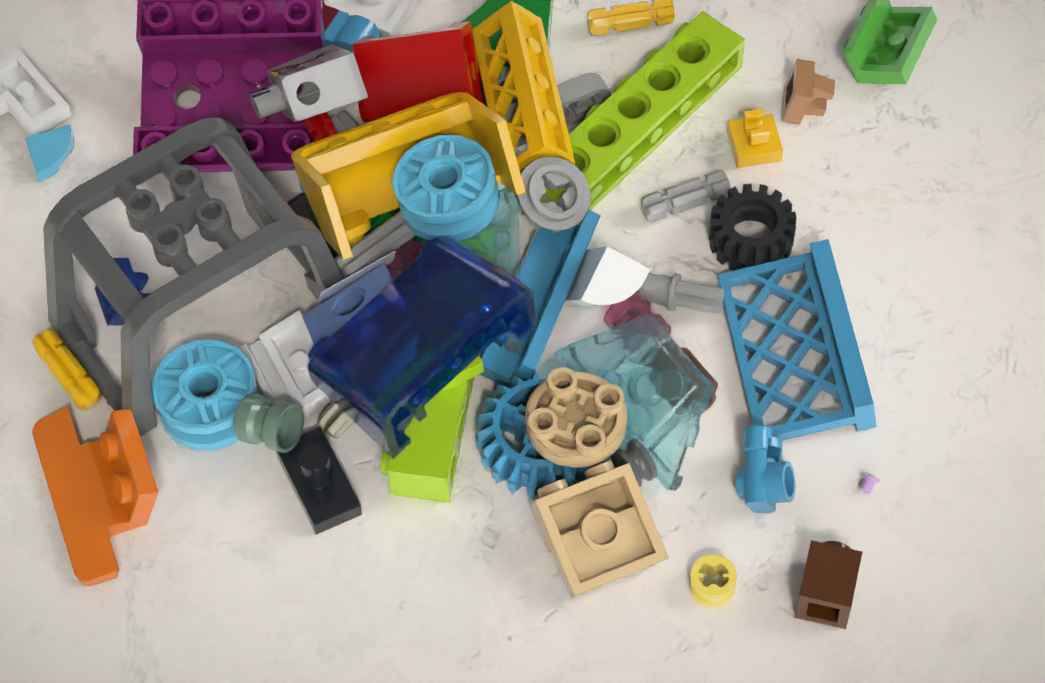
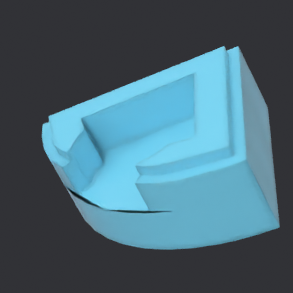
[25,125,74,182]

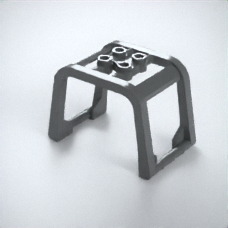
[43,117,344,436]

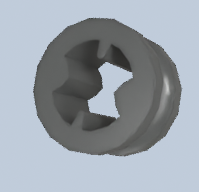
[610,439,657,487]

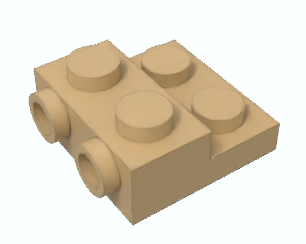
[530,460,669,598]

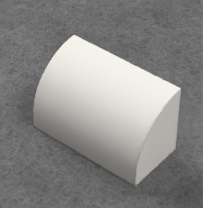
[564,246,650,307]

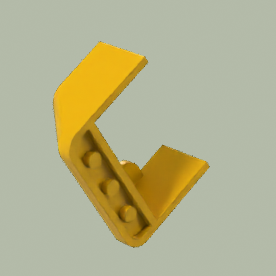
[291,92,526,260]

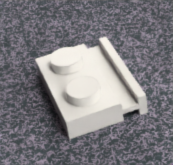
[240,310,345,417]

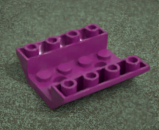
[133,0,325,173]

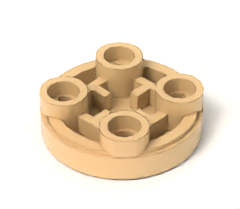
[525,367,627,468]

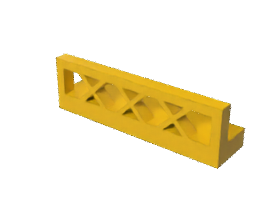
[472,1,575,173]

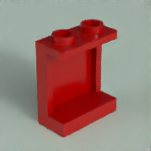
[351,21,485,123]

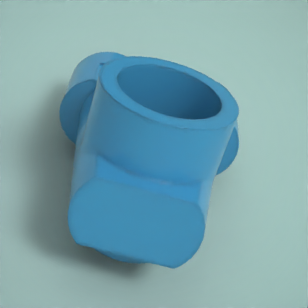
[736,425,796,513]

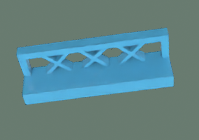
[480,209,601,389]

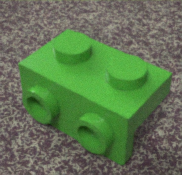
[844,0,937,84]

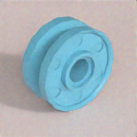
[392,135,501,243]
[151,340,260,450]

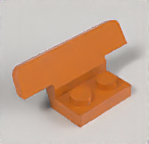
[32,406,158,586]

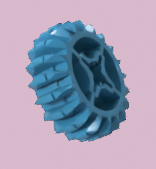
[475,370,604,500]

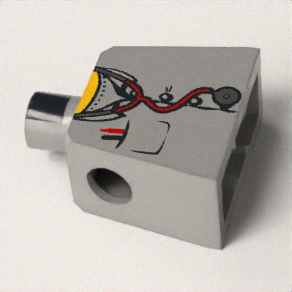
[249,44,368,122]

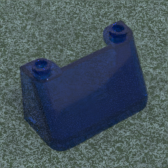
[307,237,538,459]

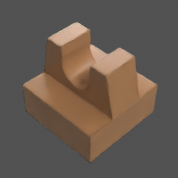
[782,58,835,125]

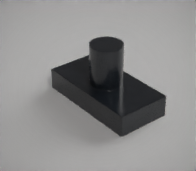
[276,427,362,535]

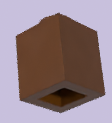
[795,540,863,629]

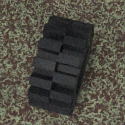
[709,183,797,271]

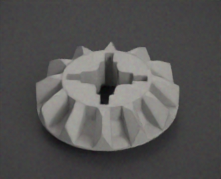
[514,157,591,234]

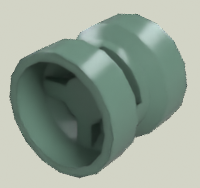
[234,393,304,453]

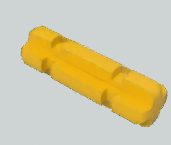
[587,0,675,36]
[32,329,102,410]

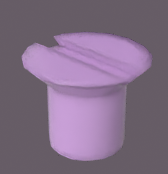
[860,473,880,494]

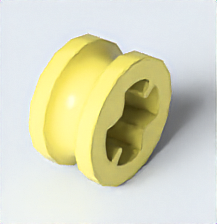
[689,554,737,607]

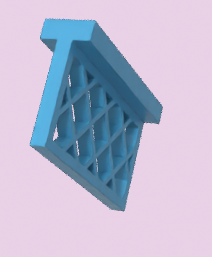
[717,239,877,441]

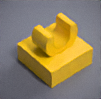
[727,108,783,168]

